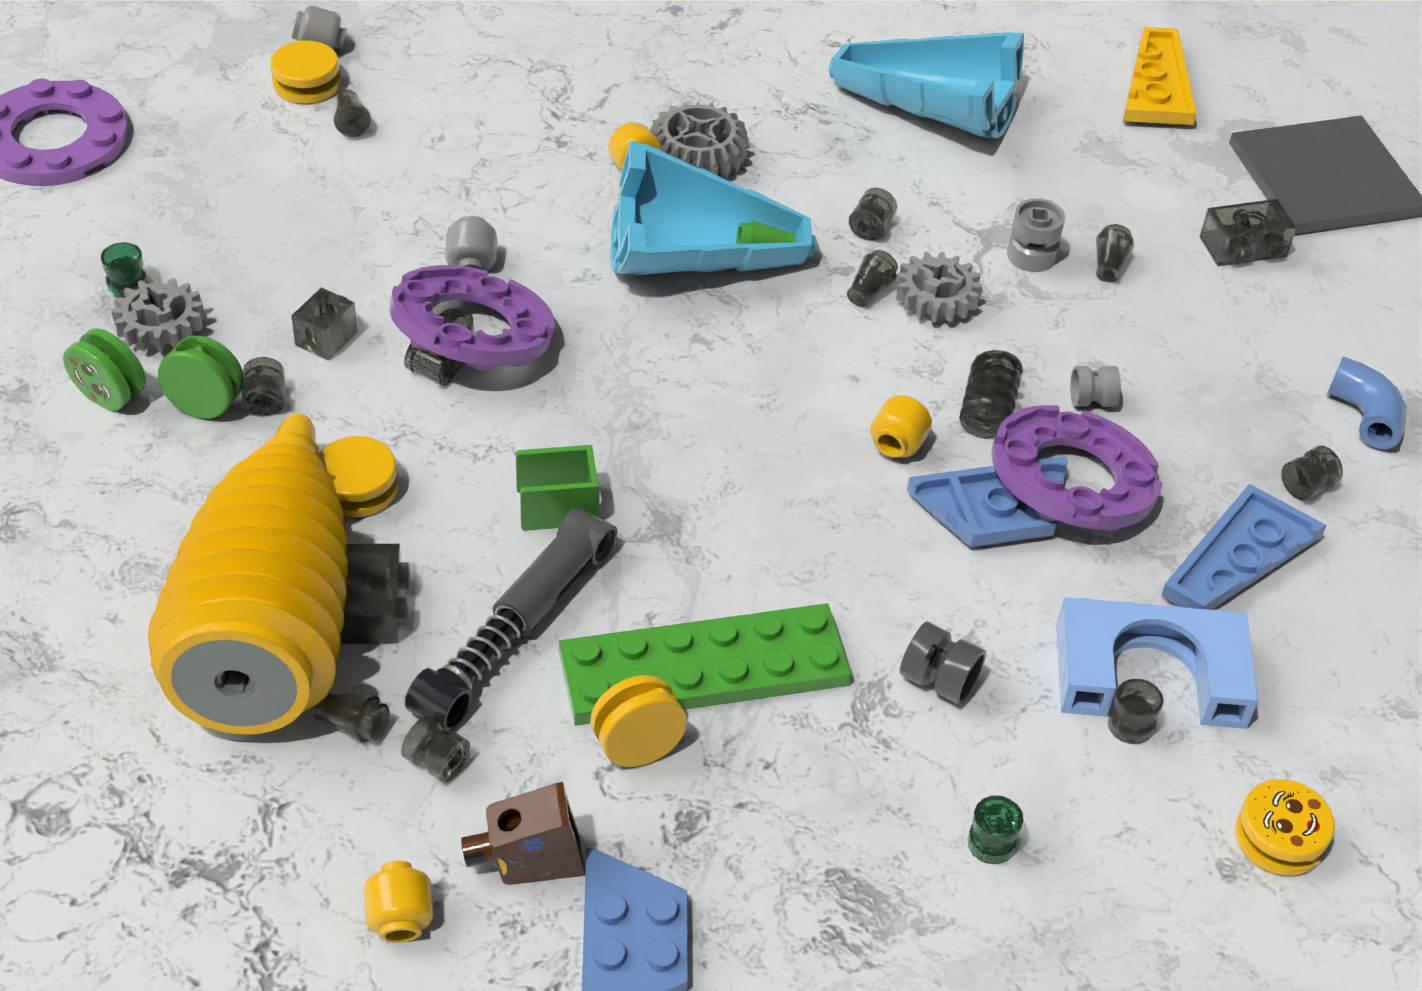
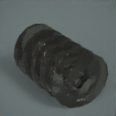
[959,350,1023,439]

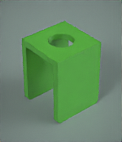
[515,445,599,531]

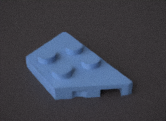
[907,456,1068,547]
[582,848,688,991]

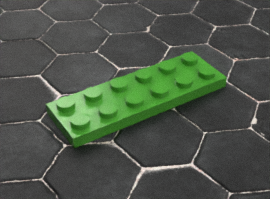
[559,603,851,726]

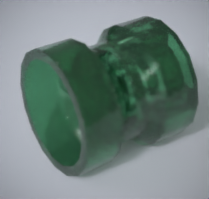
[101,242,148,298]
[967,796,1024,864]

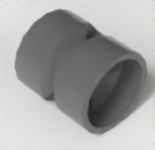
[900,621,986,704]

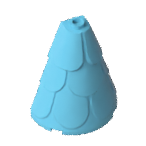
[829,32,1024,138]
[610,141,816,275]

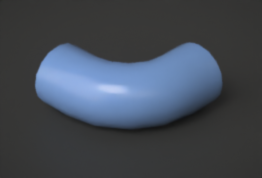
[1327,356,1407,450]

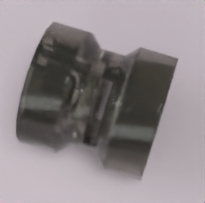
[848,188,897,241]
[242,357,285,416]
[1281,445,1343,501]
[1107,679,1164,744]
[401,716,470,782]

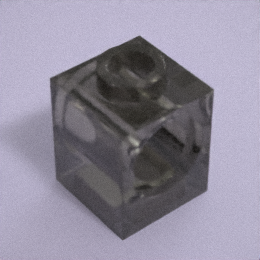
[291,287,358,361]

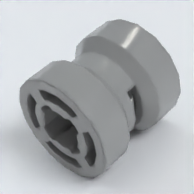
[1070,366,1121,407]

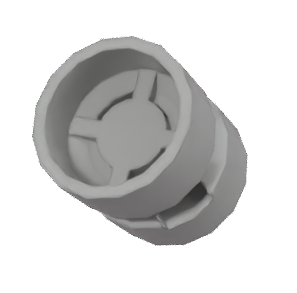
[1007,198,1066,272]

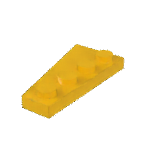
[1123,27,1197,125]

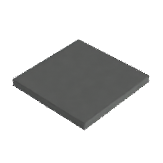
[1229,115,1422,235]

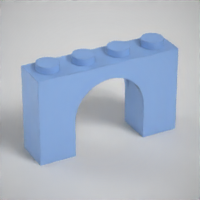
[1056,597,1258,729]

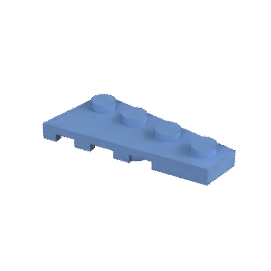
[1161,484,1326,610]

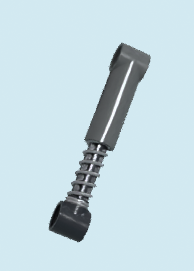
[405,507,618,732]

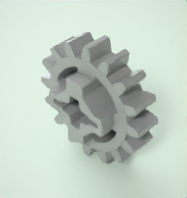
[895,252,982,322]
[111,277,205,352]

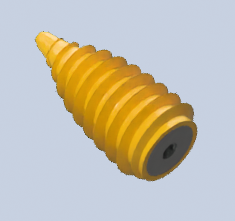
[148,414,348,734]

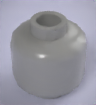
[292,6,347,50]
[445,216,497,271]

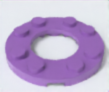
[0,78,129,186]
[389,265,555,370]
[991,405,1162,531]

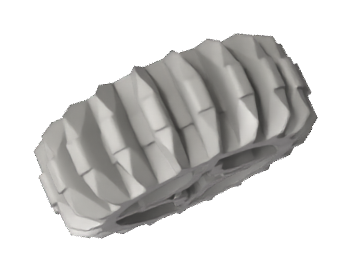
[650,102,749,179]

